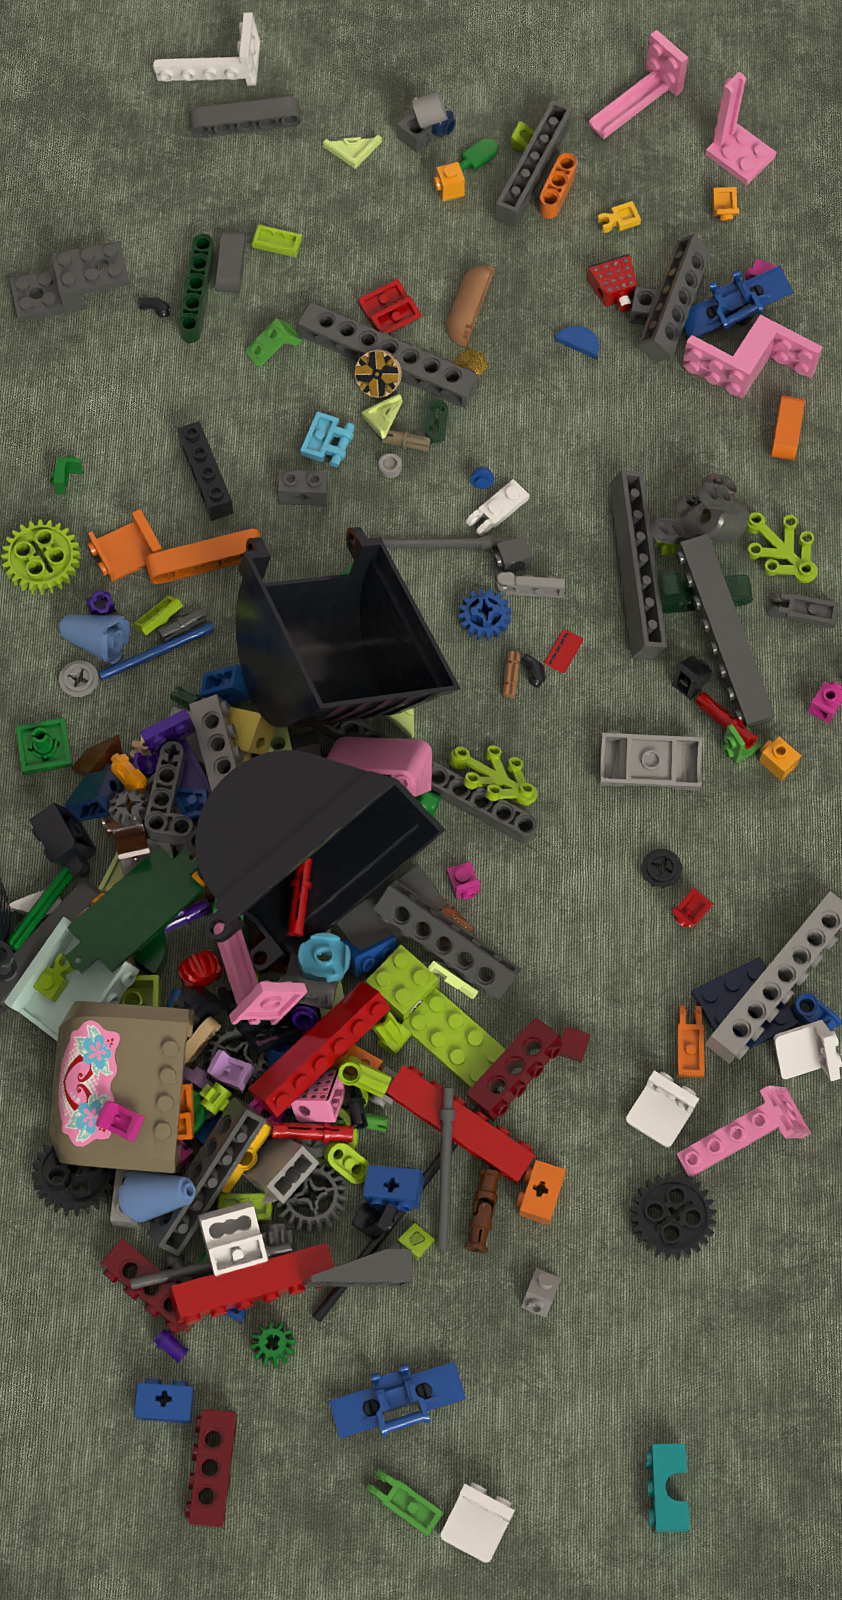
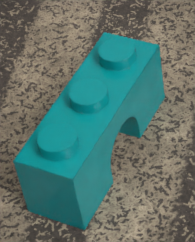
[645,1444,690,1533]

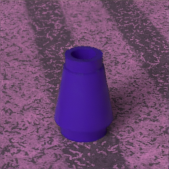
[291,1004,318,1030]

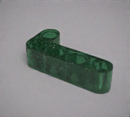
[658,571,753,614]

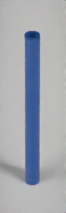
[99,622,214,681]

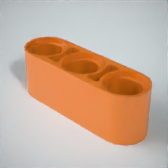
[539,153,577,219]
[771,395,805,461]

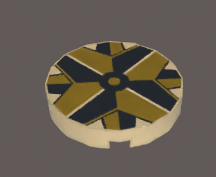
[355,349,402,398]

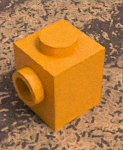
[433,162,465,201]
[759,736,801,781]

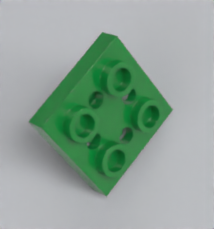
[15,717,73,775]

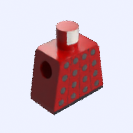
[586,254,637,312]

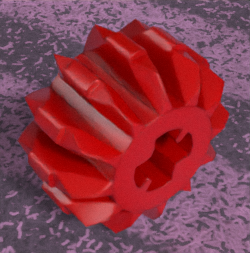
[177,950,223,989]

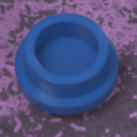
[470,467,494,489]

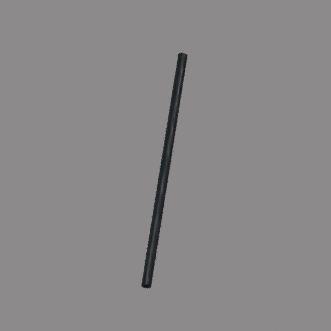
[312,1089,499,1322]

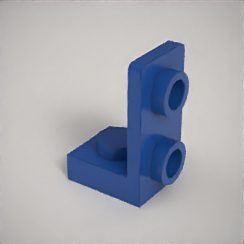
[341,935,397,978]

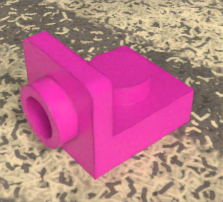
[447,861,481,900]

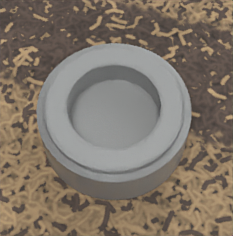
[378,453,402,478]

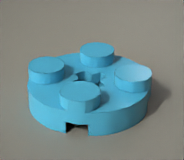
[298,933,350,982]

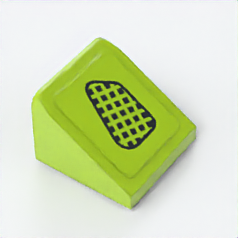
[511,121,535,152]
[397,1223,435,1261]

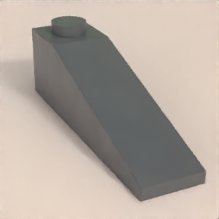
[302,1245,414,1287]

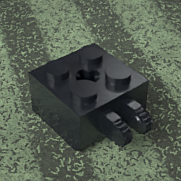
[29,803,96,878]

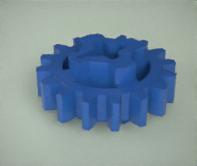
[459,589,511,641]

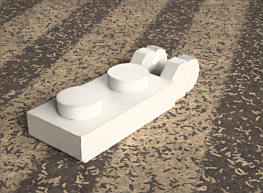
[466,479,530,536]

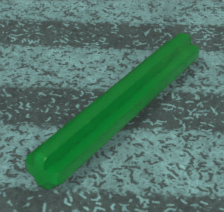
[7,866,74,950]

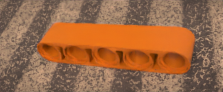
[145,529,261,584]

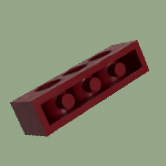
[466,1017,563,1122]
[101,1238,196,1336]
[185,1409,237,1529]

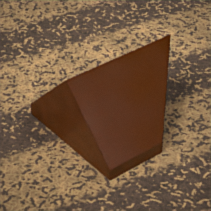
[72,734,122,778]

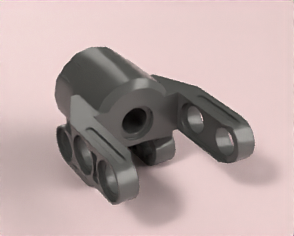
[649,473,748,545]

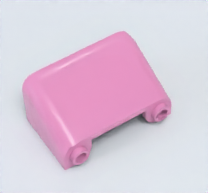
[327,736,432,797]

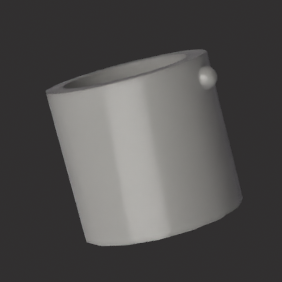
[412,91,448,129]

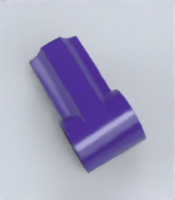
[85,591,116,615]

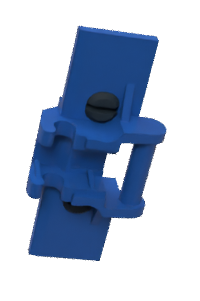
[684,265,793,338]
[329,1362,466,1439]

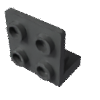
[281,954,339,1010]

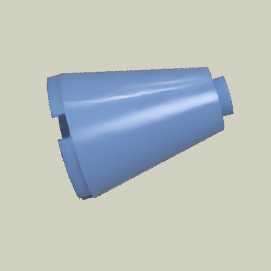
[58,614,130,664]
[119,1170,195,1222]

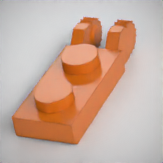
[677,1006,704,1078]

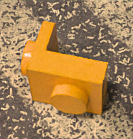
[712,187,739,221]

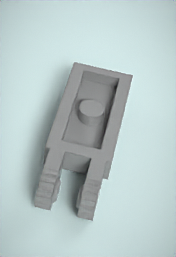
[496,572,565,598]

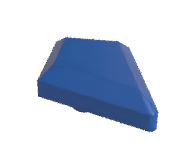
[177,787,208,819]

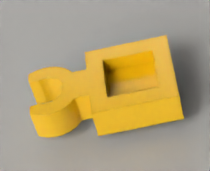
[598,201,641,233]

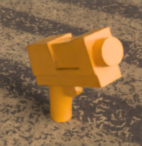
[111,753,148,810]

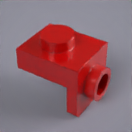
[671,887,714,928]

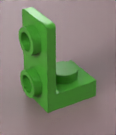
[246,318,303,367]
[722,724,761,764]

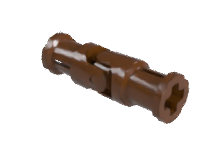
[464,1169,502,1253]

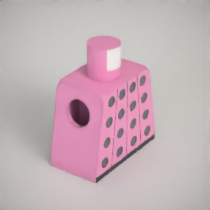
[287,1070,346,1122]

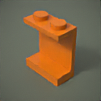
[87,509,162,582]

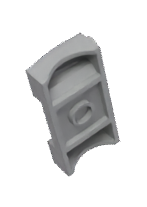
[599,730,703,790]

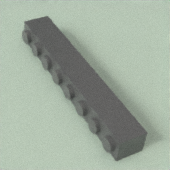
[609,470,667,660]
[676,534,775,728]

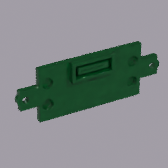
[65,846,204,974]

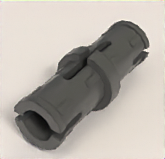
[157,606,207,643]

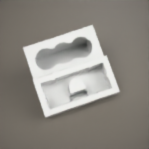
[197,1201,268,1276]

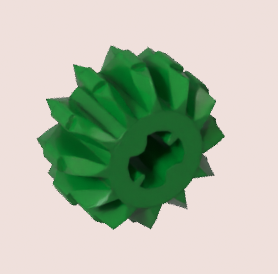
[250,1320,297,1368]

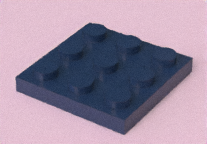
[691,957,798,1050]

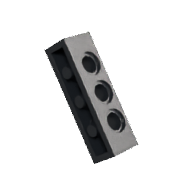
[177,421,234,521]

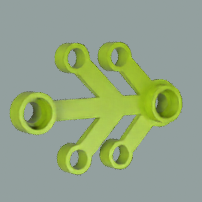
[746,512,818,583]
[449,745,538,806]

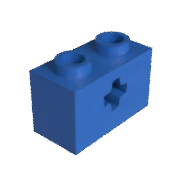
[200,664,251,705]
[363,1165,424,1211]
[134,1379,195,1424]

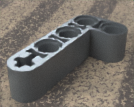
[144,741,194,846]

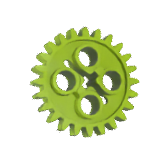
[1,519,81,595]

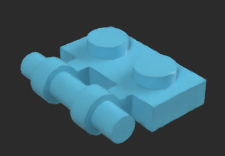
[300,411,355,468]

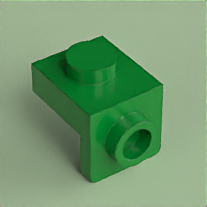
[50,456,83,494]

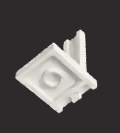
[153,12,261,86]

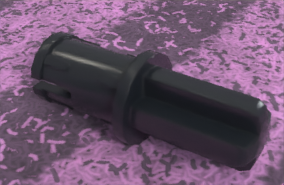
[344,1084,368,1130]

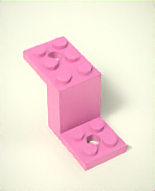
[682,315,823,398]

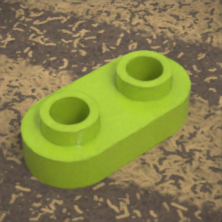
[324,1141,370,1184]

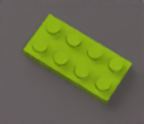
[402,988,506,1088]

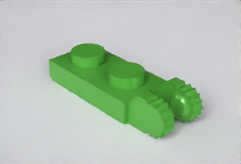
[365,1469,444,1537]

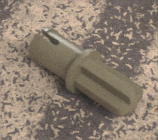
[382,430,431,452]

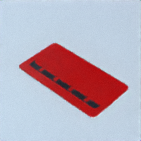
[544,629,584,673]

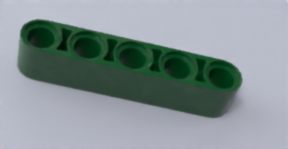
[178,234,215,343]

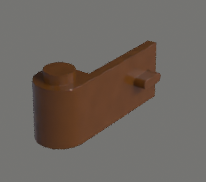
[105,810,150,861]

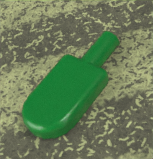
[459,138,499,172]

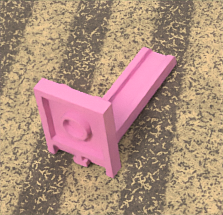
[588,30,688,139]
[705,72,777,185]
[214,922,307,1025]
[677,1085,811,1177]

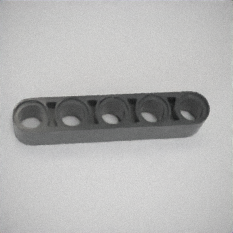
[189,97,301,138]

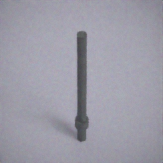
[382,536,511,550]
[437,1087,456,1250]
[130,1242,292,1290]

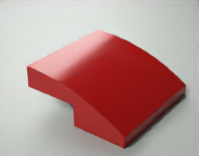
[357,279,422,334]

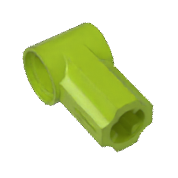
[372,1011,412,1056]
[338,1056,392,1098]

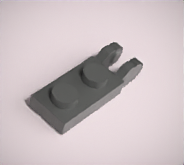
[767,592,839,628]

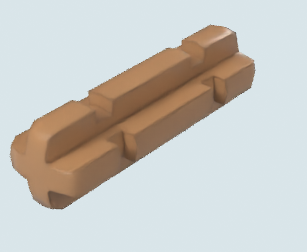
[502,651,521,698]

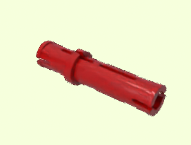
[695,692,757,749]
[287,858,312,937]
[271,1121,353,1143]

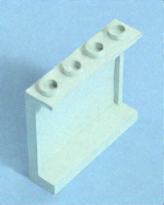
[4,916,140,1042]

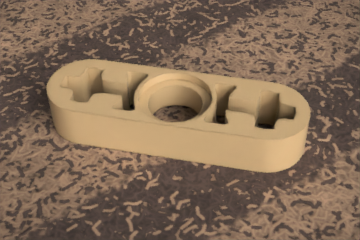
[184,1016,221,1068]

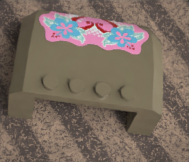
[49,1001,194,1173]

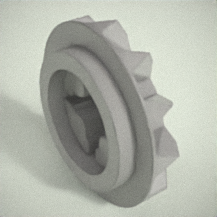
[59,661,99,698]

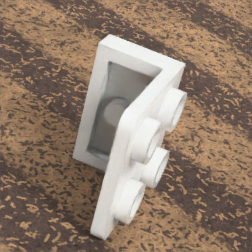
[773,1020,842,1081]
[626,1071,699,1148]
[441,1482,515,1563]

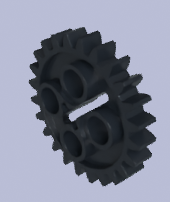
[31,1144,116,1216]
[629,1172,717,1261]

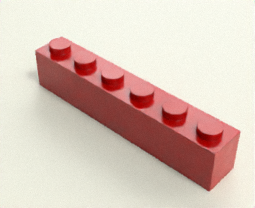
[248,981,391,1117]
[385,1065,536,1185]
[168,1243,335,1325]

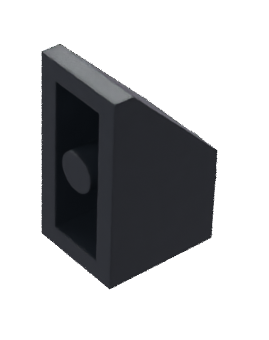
[672,656,712,700]
[173,988,225,1035]

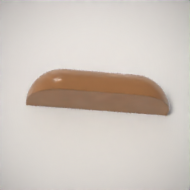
[446,265,495,347]

